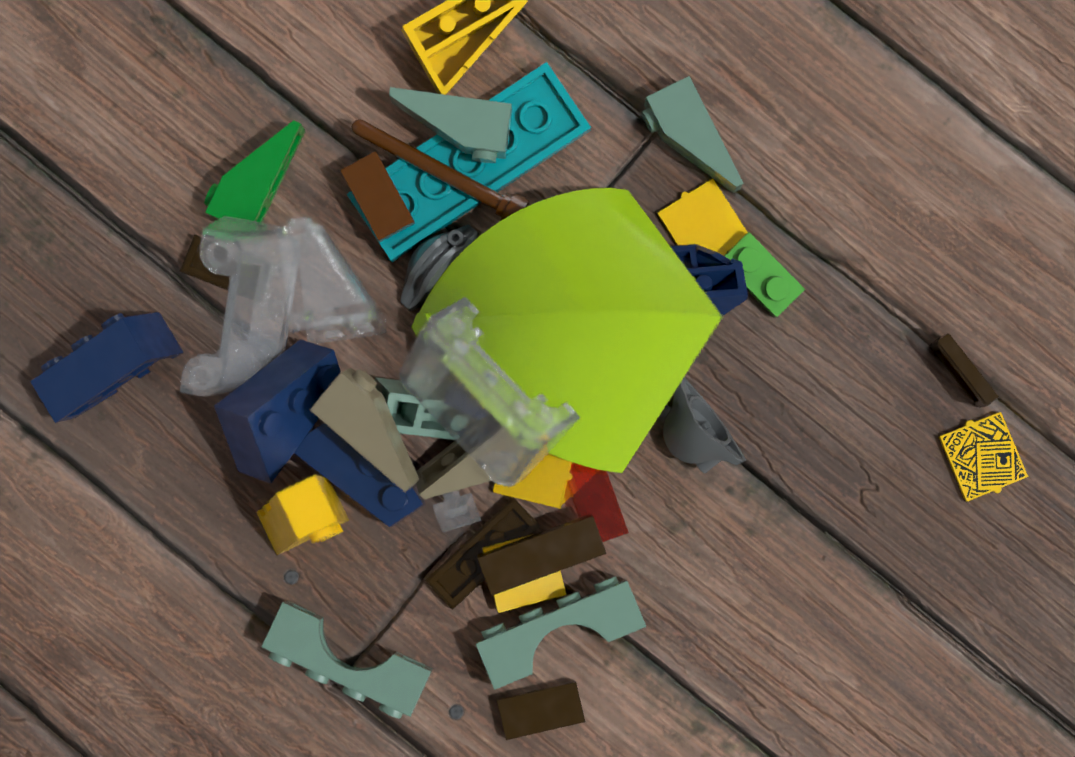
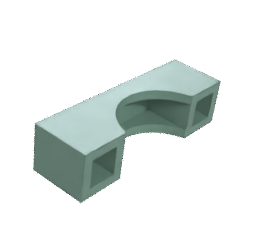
[476,576,646,690]
[262,600,433,719]

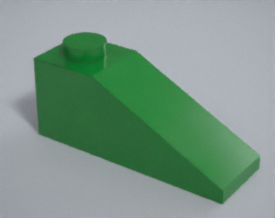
[204,120,306,238]

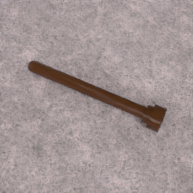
[352,119,530,221]

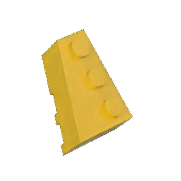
[402,0,528,95]
[257,475,349,555]

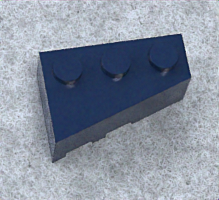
[30,312,184,423]
[214,339,341,484]
[294,423,426,527]

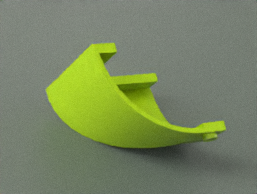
[411,188,722,473]

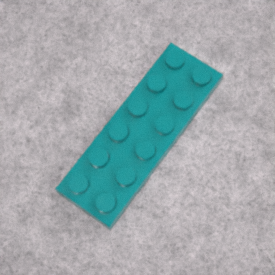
[347,62,591,262]

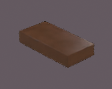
[340,151,415,242]

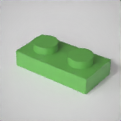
[724,232,805,318]

